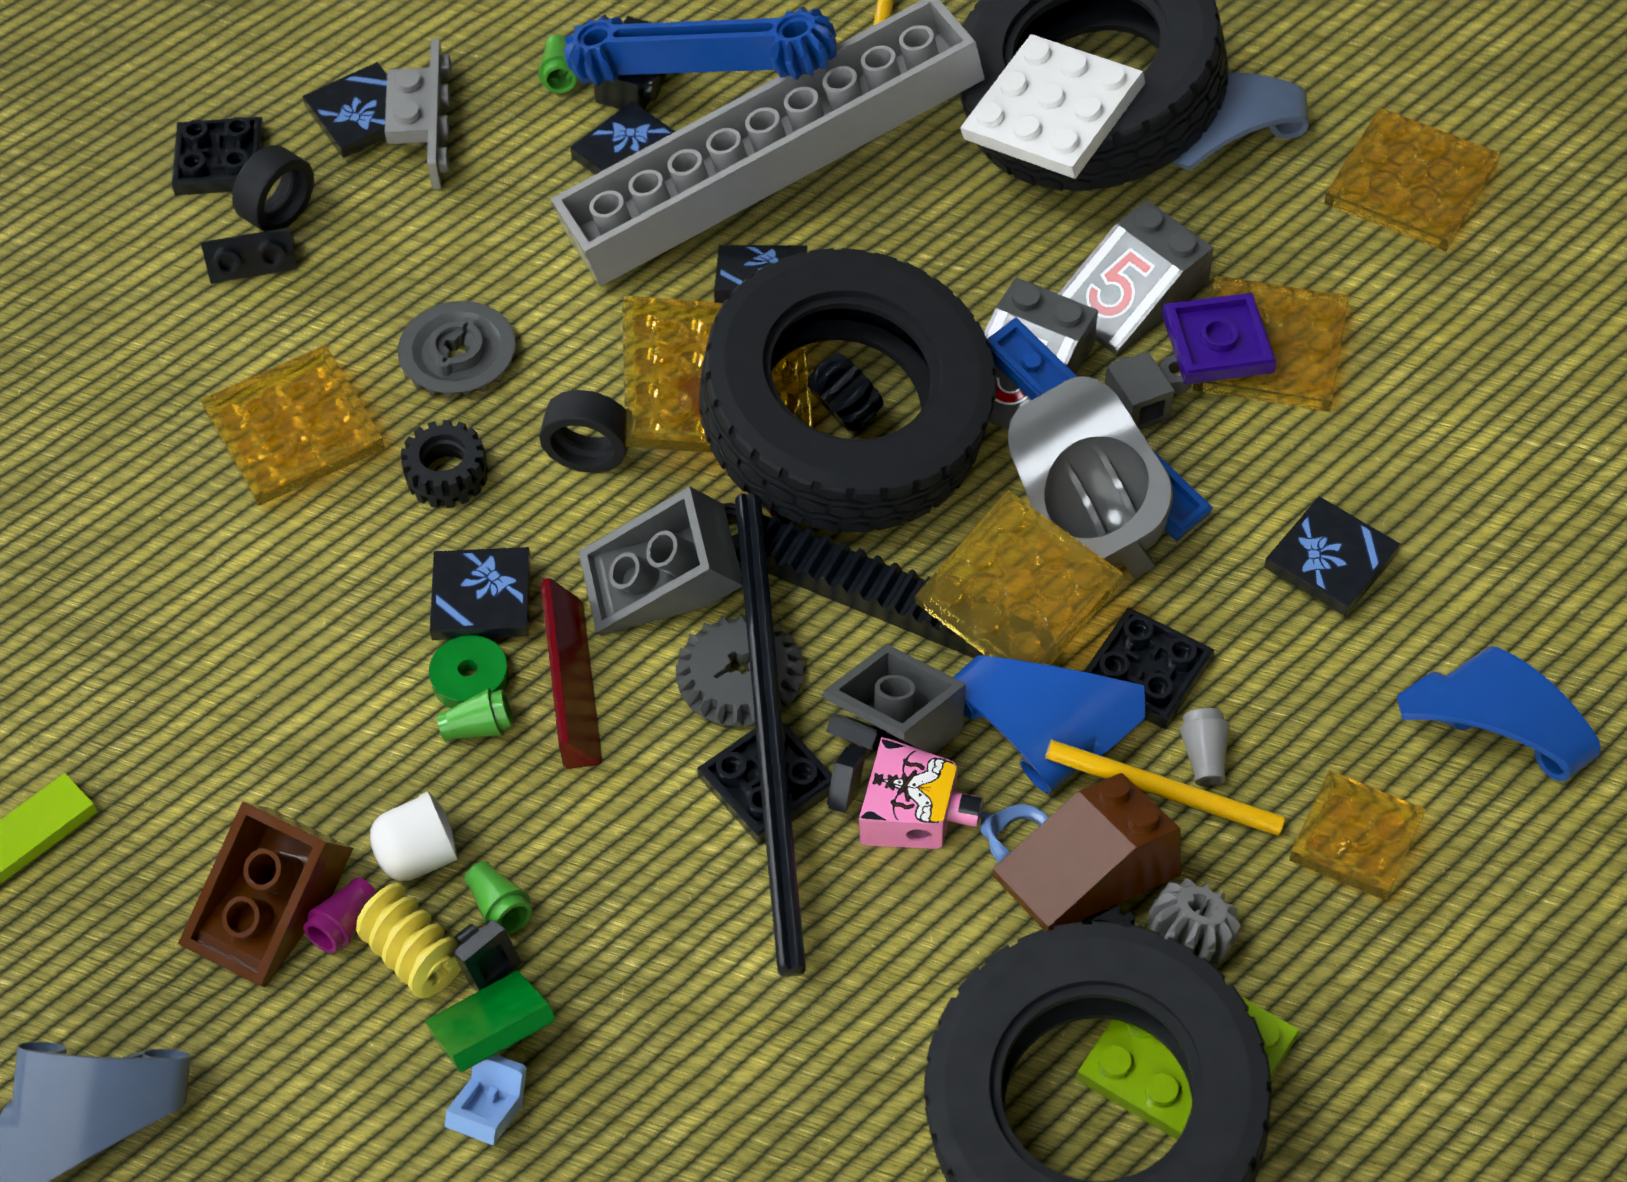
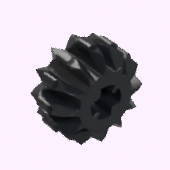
[807,352,884,432]

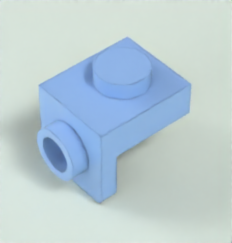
[445,1054,527,1146]

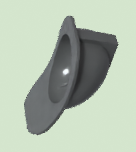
[1008,376,1173,578]

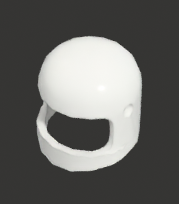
[370,791,458,881]

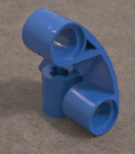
[1397,646,1601,781]
[953,655,1145,794]

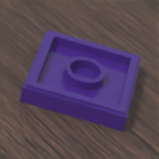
[1162,293,1276,385]

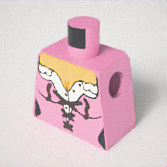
[859,737,983,849]

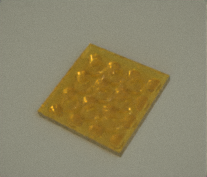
[622,295,813,453]

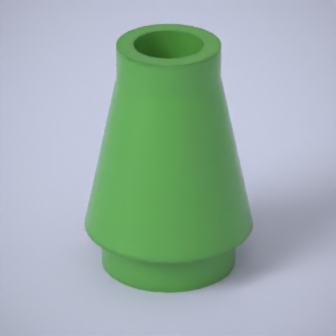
[538,35,579,94]
[437,688,514,742]
[464,861,532,935]

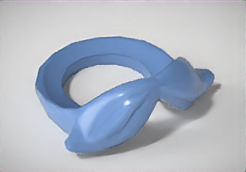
[980,804,1048,863]

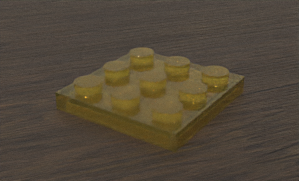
[1324,108,1501,252]
[1193,275,1349,412]
[200,345,385,506]
[915,490,1123,665]

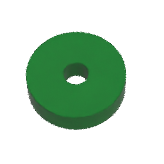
[429,635,509,708]

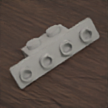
[385,38,452,189]

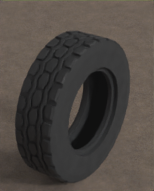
[959,0,1229,191]
[699,248,997,532]
[924,921,1272,1182]

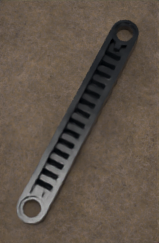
[724,503,1055,666]

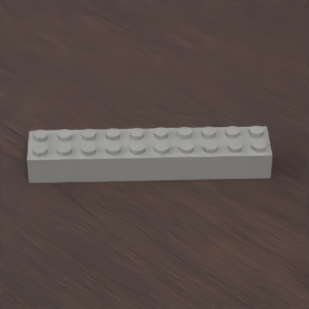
[550,0,985,287]

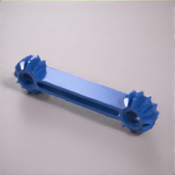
[564,6,837,87]

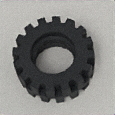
[401,420,488,508]

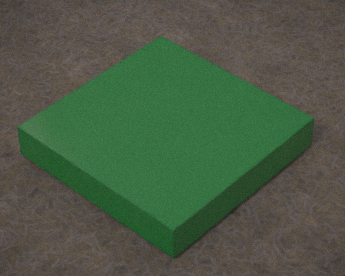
[424,970,556,1072]

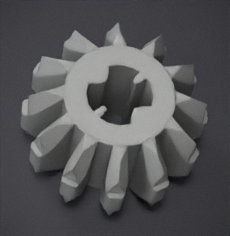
[1147,878,1241,965]

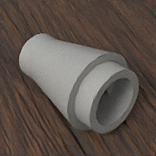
[1179,708,1230,787]

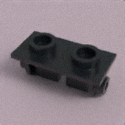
[201,228,298,283]

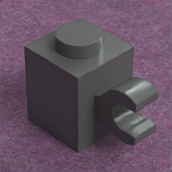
[1105,351,1192,430]

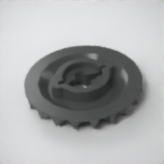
[398,301,516,399]
[676,613,804,727]

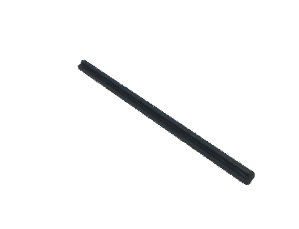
[735,492,806,977]

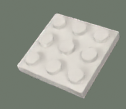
[960,34,1145,179]

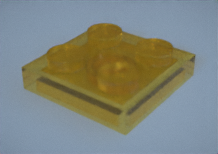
[1289,770,1426,901]

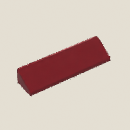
[541,578,602,769]

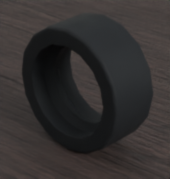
[232,145,314,231]
[539,390,633,473]

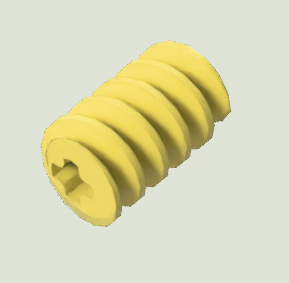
[356,883,461,998]

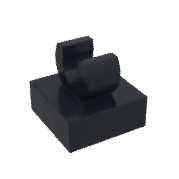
[453,920,522,992]

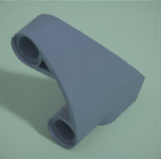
[1170,72,1309,171]
[0,1042,190,1182]

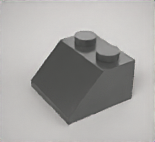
[824,644,966,755]

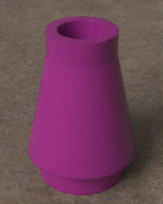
[303,877,377,953]

